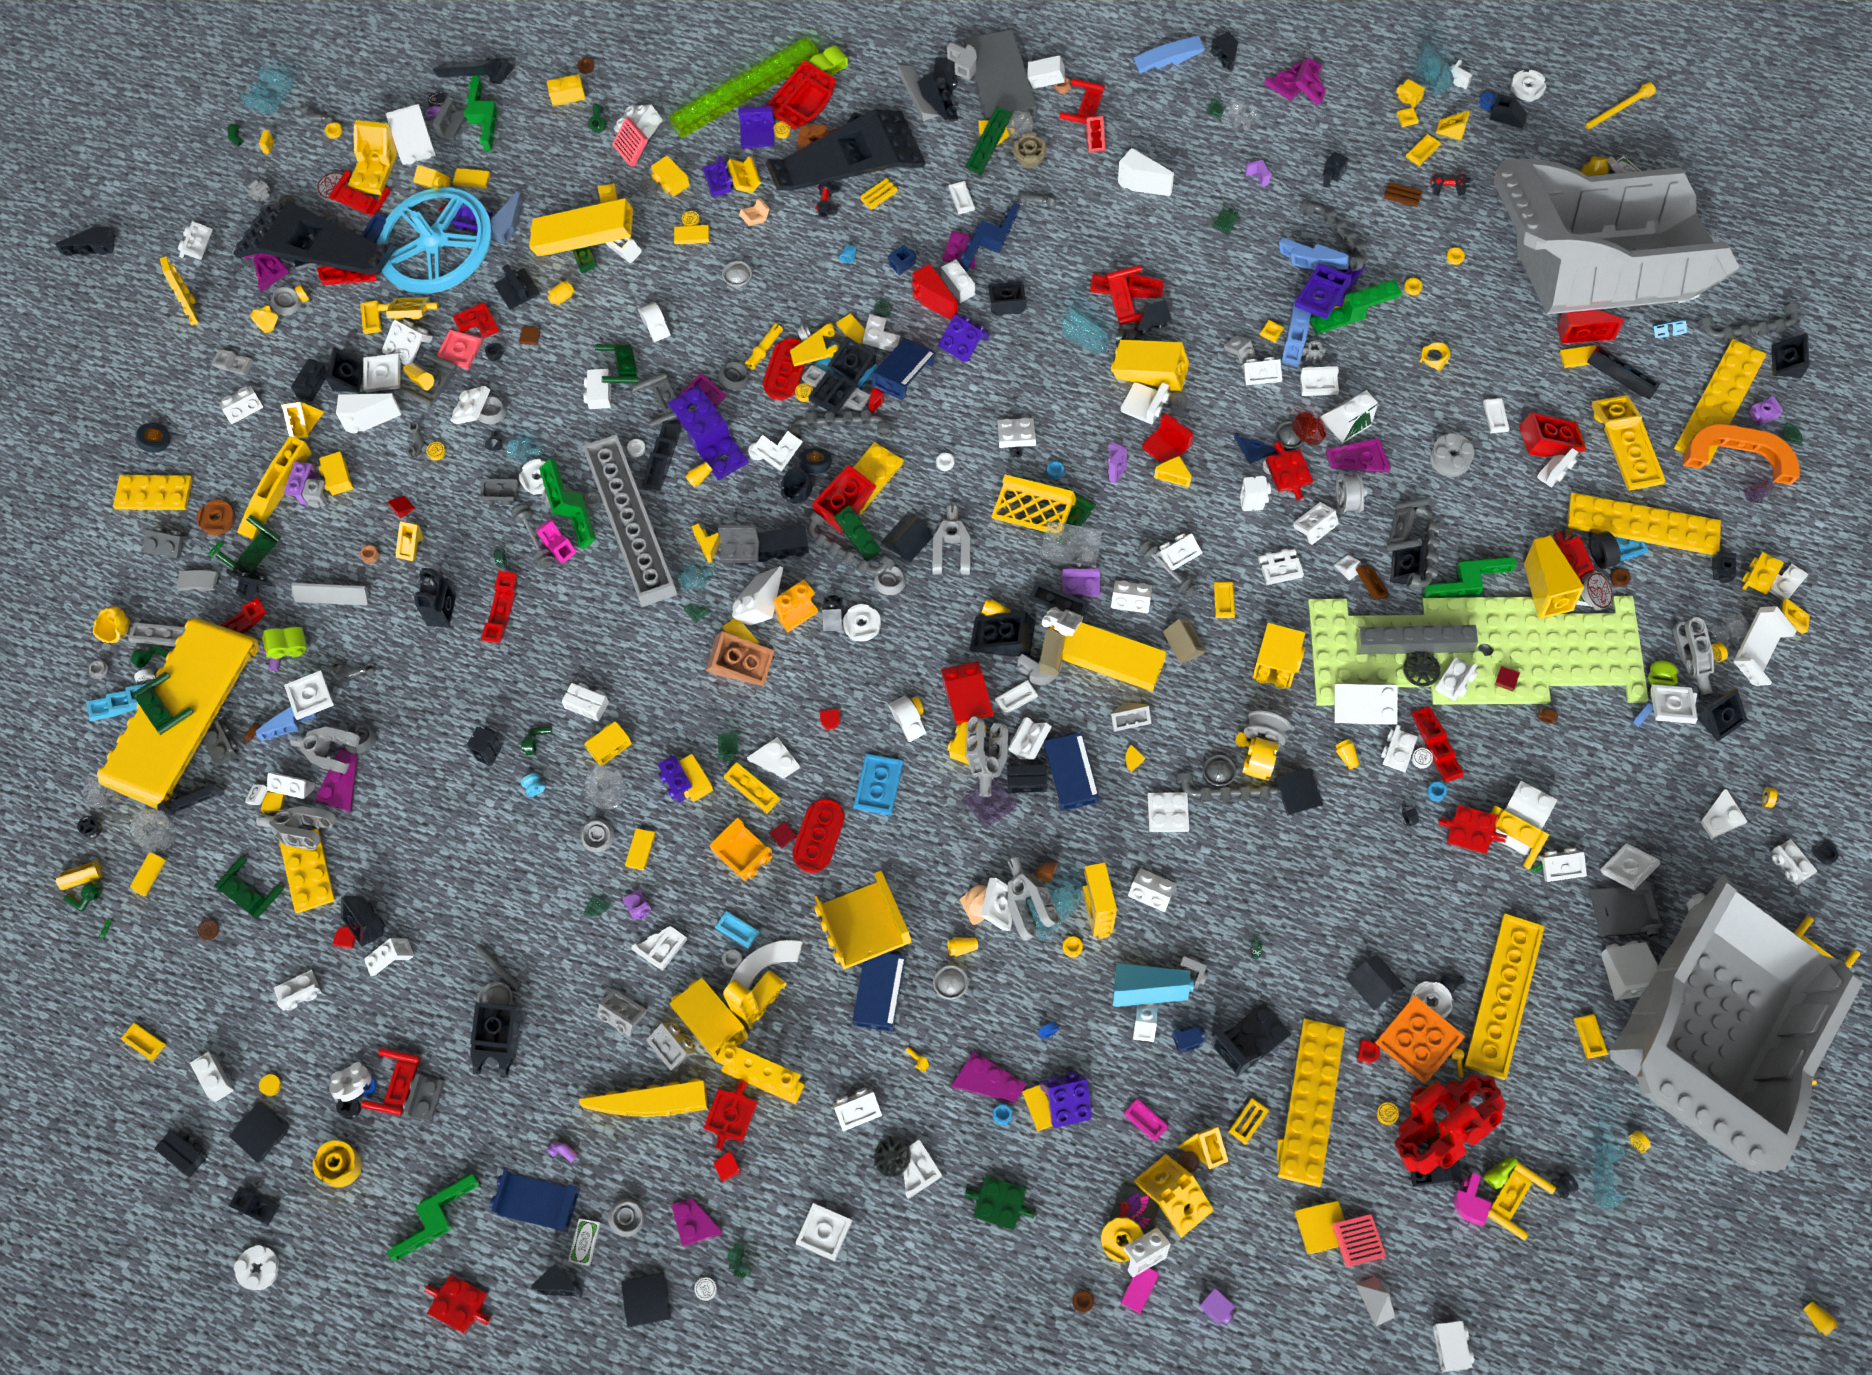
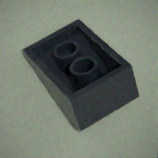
[970,611,1035,657]

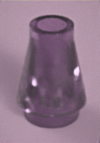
[1745,480,1773,503]

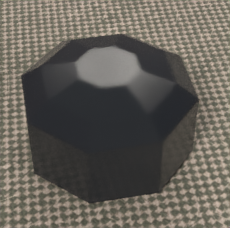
[485,343,503,361]
[1402,805,1419,827]

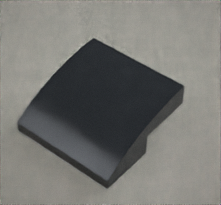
[808,370,858,413]
[1275,768,1323,816]
[229,1102,290,1163]
[621,1272,671,1328]

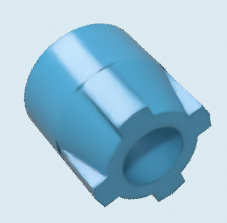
[840,244,857,264]

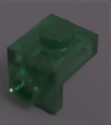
[1212,208,1240,235]
[717,733,739,762]
[727,1243,752,1279]

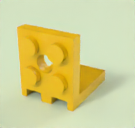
[1134,1154,1214,1238]

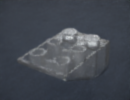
[1040,521,1102,569]

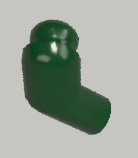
[227,124,244,147]

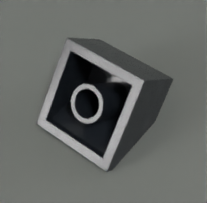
[341,896,385,947]

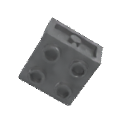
[718,524,760,563]

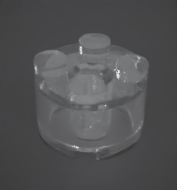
[585,766,627,810]
[130,809,177,853]

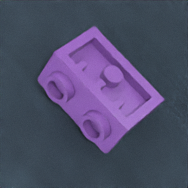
[1108,442,1127,484]
[284,462,318,505]
[1062,567,1100,597]

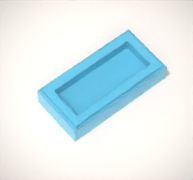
[715,911,760,949]

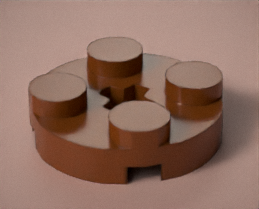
[797,124,830,149]
[196,500,235,535]

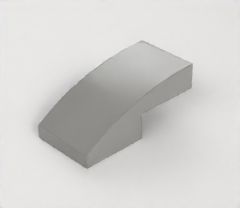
[211,350,254,376]
[176,570,219,592]

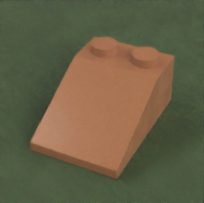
[705,631,774,686]

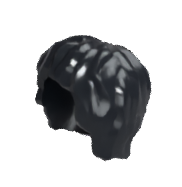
[781,467,813,504]

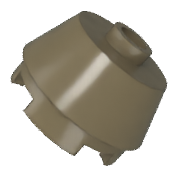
[1013,133,1047,168]

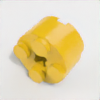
[1242,737,1279,781]
[312,1140,362,1187]

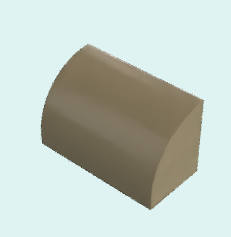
[1163,619,1206,663]
[1039,629,1065,676]

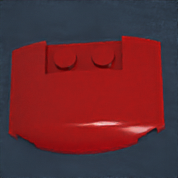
[766,60,836,130]

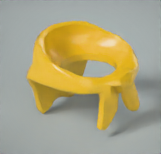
[250,306,278,333]
[1420,342,1451,371]

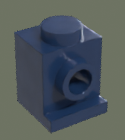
[888,245,916,276]
[1172,1026,1205,1054]

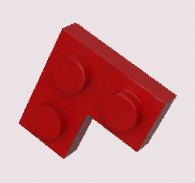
[452,302,499,339]

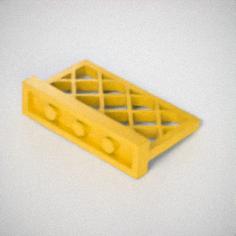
[991,475,1076,536]

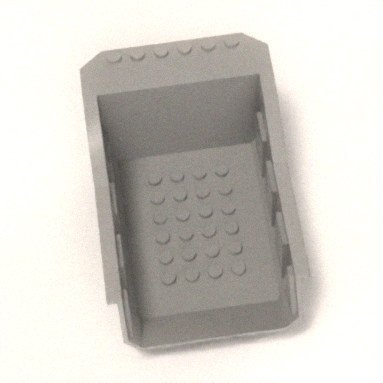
[1494,159,1739,314]
[1610,874,1863,1172]

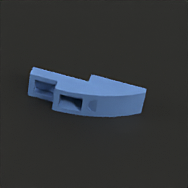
[1279,238,1349,271]
[1281,298,1311,367]

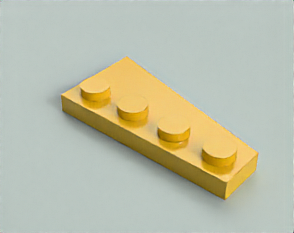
[160,256,198,325]

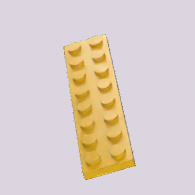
[1674,339,1767,465]
[1567,493,1721,555]
[1464,914,1545,1080]
[1278,1019,1345,1187]

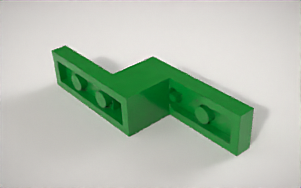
[464,75,498,151]
[1309,279,1402,335]
[539,458,596,549]
[1422,556,1517,598]
[387,1174,481,1262]

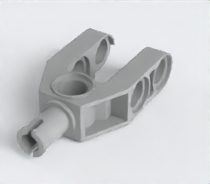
[933,505,971,575]
[1673,617,1714,696]
[966,717,1008,797]
[290,726,361,774]
[256,806,337,850]
[1007,857,1059,941]

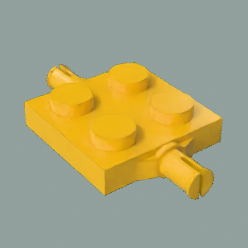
[378,297,439,320]

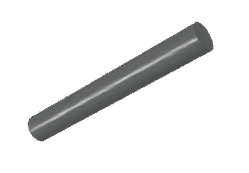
[476,946,522,992]

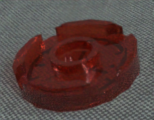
[1292,412,1327,445]

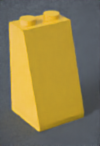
[1111,340,1189,393]
[1524,536,1584,619]
[669,978,749,1063]

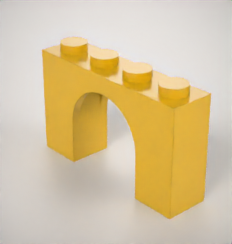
[1082,862,1117,939]

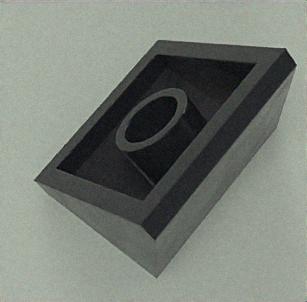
[1771,333,1810,378]
[326,347,364,392]
[881,516,933,563]
[1390,540,1427,584]
[1697,688,1748,741]
[1347,955,1405,1010]
[531,1264,583,1297]

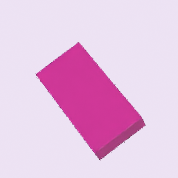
[1123,1098,1169,1142]
[1121,1268,1159,1314]

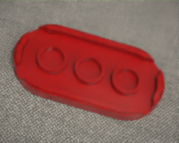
[763,338,806,400]
[793,798,845,873]

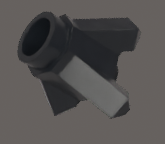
[485,58,514,84]

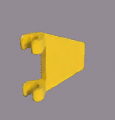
[790,324,839,366]

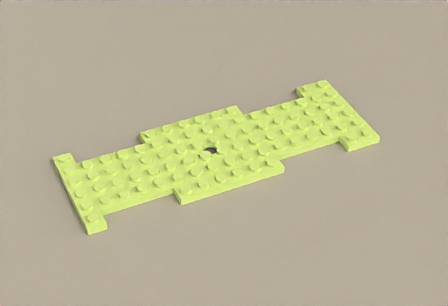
[1308,596,1649,705]

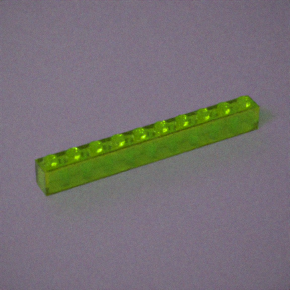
[668,37,819,139]

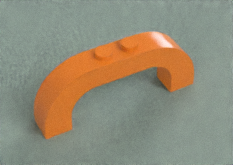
[1683,424,1800,484]

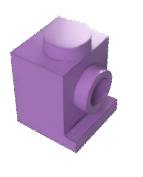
[1749,396,1783,426]

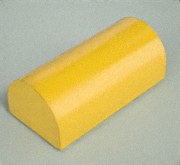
[403,363,434,391]
[130,852,166,896]
[56,861,102,890]

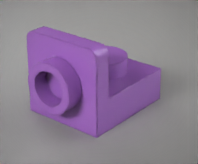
[623,889,652,920]

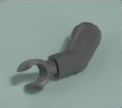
[299,103,336,124]
[1017,193,1056,208]
[406,421,424,458]
[331,661,375,679]

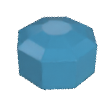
[1046,461,1064,480]
[1427,781,1447,801]
[993,1104,1013,1125]

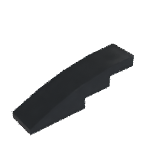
[642,422,682,491]

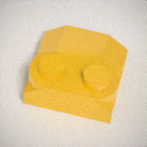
[1591,395,1642,430]

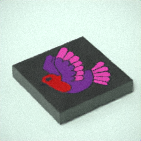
[1108,1184,1160,1235]

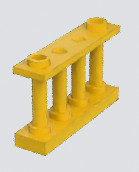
[716,1042,805,1104]

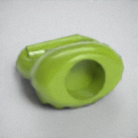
[1648,660,1678,686]
[1483,1156,1518,1189]

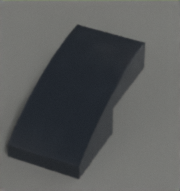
[228,1186,279,1226]

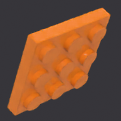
[1375,996,1465,1085]

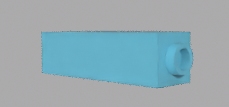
[1113,963,1194,1007]

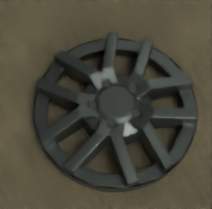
[1403,652,1441,687]
[874,1137,911,1177]

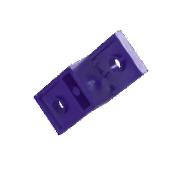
[1295,257,1365,319]
[668,385,749,481]

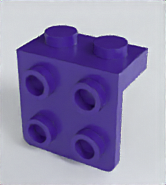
[738,106,774,148]
[938,315,990,362]
[1040,1071,1092,1128]

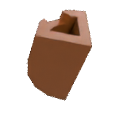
[1033,861,1058,884]

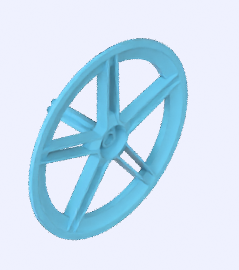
[377,187,492,294]

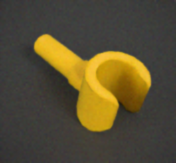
[1235,732,1250,747]
[905,1047,929,1072]
[1450,1048,1464,1078]

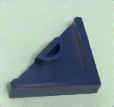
[1234,434,1277,464]

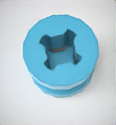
[521,773,545,797]

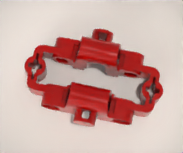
[1394,1074,1506,1174]

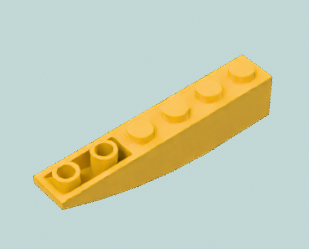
[237,436,312,540]
[579,1079,708,1117]

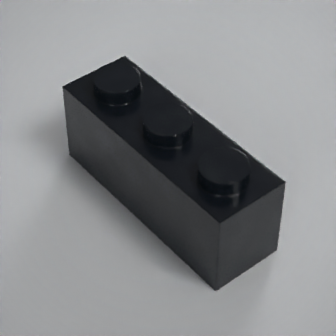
[1029,581,1090,622]

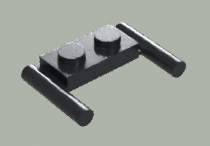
[157,783,224,816]

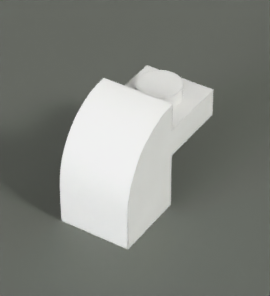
[638,302,670,342]
[888,696,926,742]

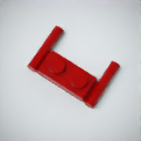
[1059,78,1105,124]
[328,170,391,217]
[1106,265,1142,326]
[361,1047,421,1116]

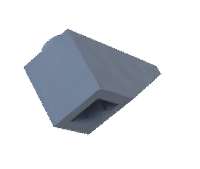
[490,191,523,245]

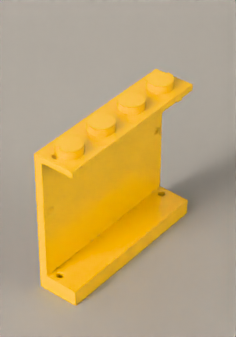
[813,871,912,970]

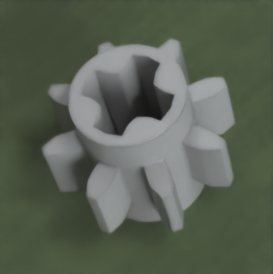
[248,180,270,201]
[1302,340,1326,363]

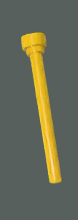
[1585,82,1656,129]

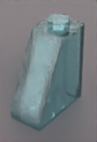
[1062,305,1109,356]
[1027,884,1081,942]

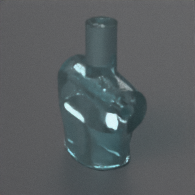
[506,438,542,463]
[678,565,714,591]

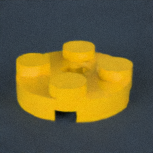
[1101,1217,1144,1262]

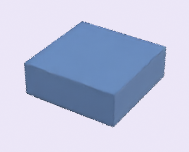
[1633,703,1653,727]

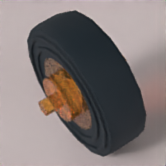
[136,423,170,453]
[799,448,832,474]

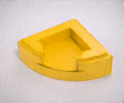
[1125,745,1145,772]

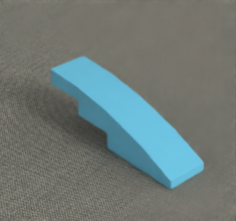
[86,684,146,721]

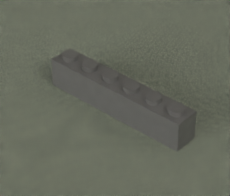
[1356,625,1478,655]

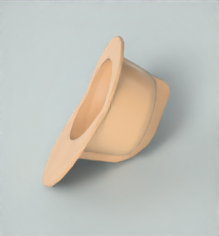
[960,885,988,925]

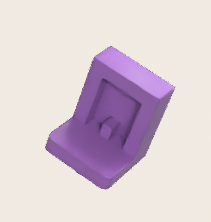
[1245,160,1271,187]

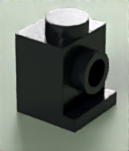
[1712,552,1737,583]

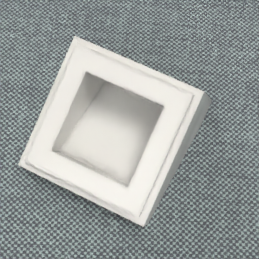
[1334,555,1361,581]

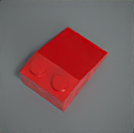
[911,264,958,320]
[1557,310,1624,344]
[1519,412,1586,457]
[812,465,876,534]
[941,661,993,724]

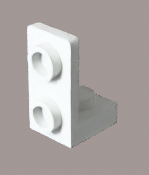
[364,938,414,976]
[1133,1003,1158,1042]

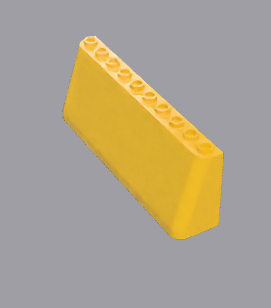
[97,617,259,810]

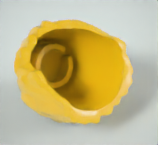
[1581,156,1608,176]
[93,606,130,643]

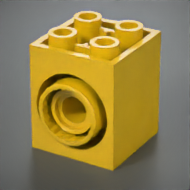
[1253,623,1305,689]

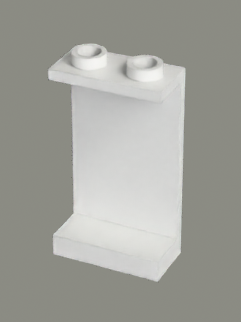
[1733,606,1797,686]

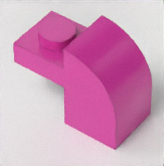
[535,519,577,564]
[1453,1173,1491,1226]

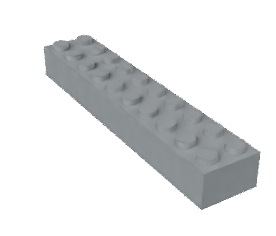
[582,434,677,607]

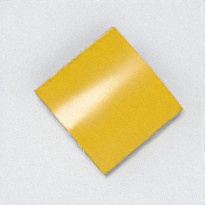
[1295,1201,1345,1254]

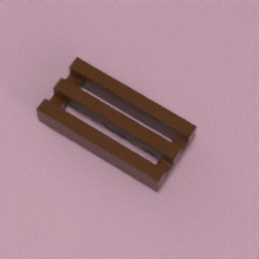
[1384,182,1422,207]
[1355,565,1389,600]

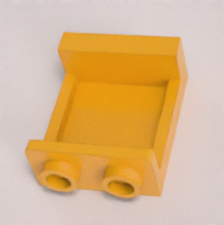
[773,580,818,632]
[710,818,773,881]

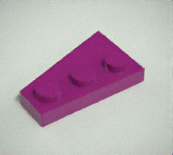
[1264,58,1322,101]
[1325,438,1390,473]
[315,748,358,813]
[951,1052,1026,1103]

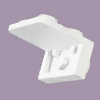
[614,105,663,140]
[382,319,433,365]
[1121,383,1170,425]

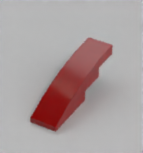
[1089,274,1164,298]
[1411,706,1464,783]

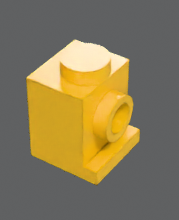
[1396,79,1425,108]

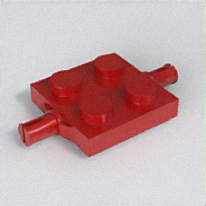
[1265,442,1313,500]
[1553,531,1595,584]
[1439,805,1508,855]
[703,1080,758,1151]
[424,1274,492,1335]

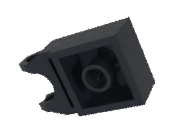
[414,568,457,628]
[470,1002,522,1078]

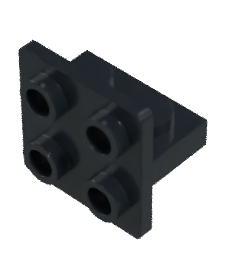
[494,264,540,309]
[226,567,273,602]

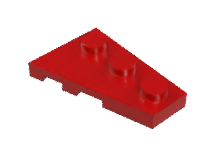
[316,266,377,285]

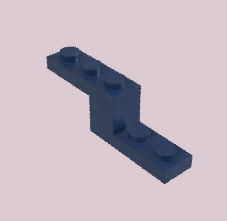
[960,203,1020,271]

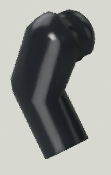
[1008,447,1022,458]

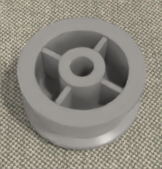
[1430,433,1474,477]
[1335,472,1367,514]
[1244,710,1291,749]

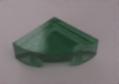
[1206,98,1223,120]
[1782,422,1803,445]
[683,606,710,624]
[583,896,610,917]

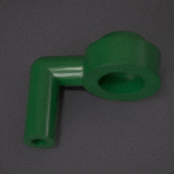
[588,103,607,133]
[131,644,169,668]
[521,726,552,756]
[63,880,102,911]

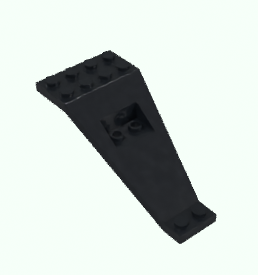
[765,109,926,191]
[233,201,396,275]

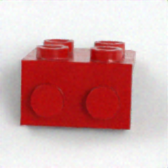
[1142,413,1194,464]

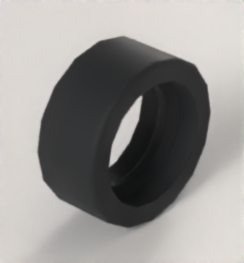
[1589,531,1621,569]

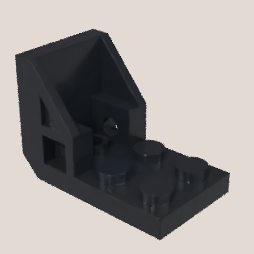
[1211,1003,1291,1077]

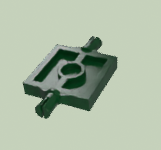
[964,1176,1036,1231]

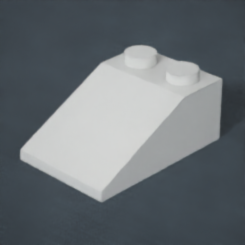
[1118,148,1174,196]
[336,394,401,433]
[732,566,783,626]
[1334,683,1397,724]
[1496,781,1557,856]

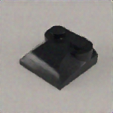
[988,282,1026,316]
[827,336,877,384]

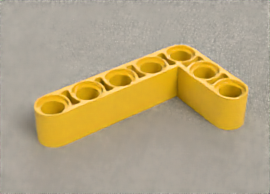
[723,970,787,1029]

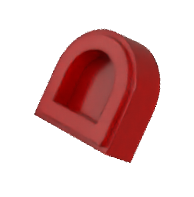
[819,709,840,730]
[332,926,356,949]
[1357,1039,1380,1063]

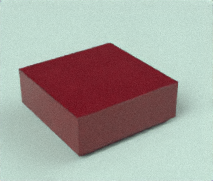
[1494,666,1520,692]
[769,821,797,849]

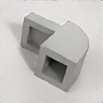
[947,42,977,81]
[1018,654,1063,685]

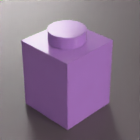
[1199,1288,1235,1325]

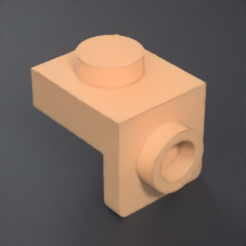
[739,199,769,226]

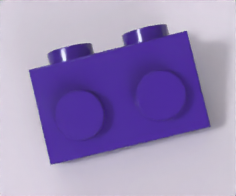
[702,156,733,197]
[451,205,493,234]
[657,756,692,803]

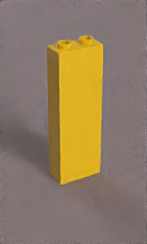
[529,198,633,256]
[1050,622,1167,692]

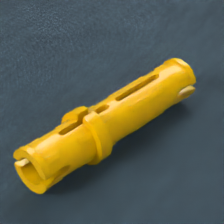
[745,323,783,370]

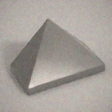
[1111,702,1152,732]
[1356,1276,1395,1326]

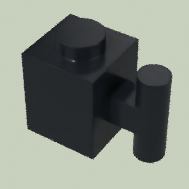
[1323,151,1349,187]

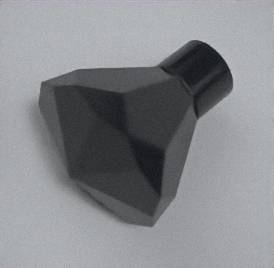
[485,432,502,451]
[1441,975,1465,994]

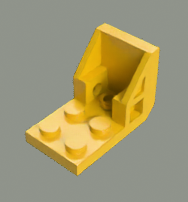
[347,120,397,195]

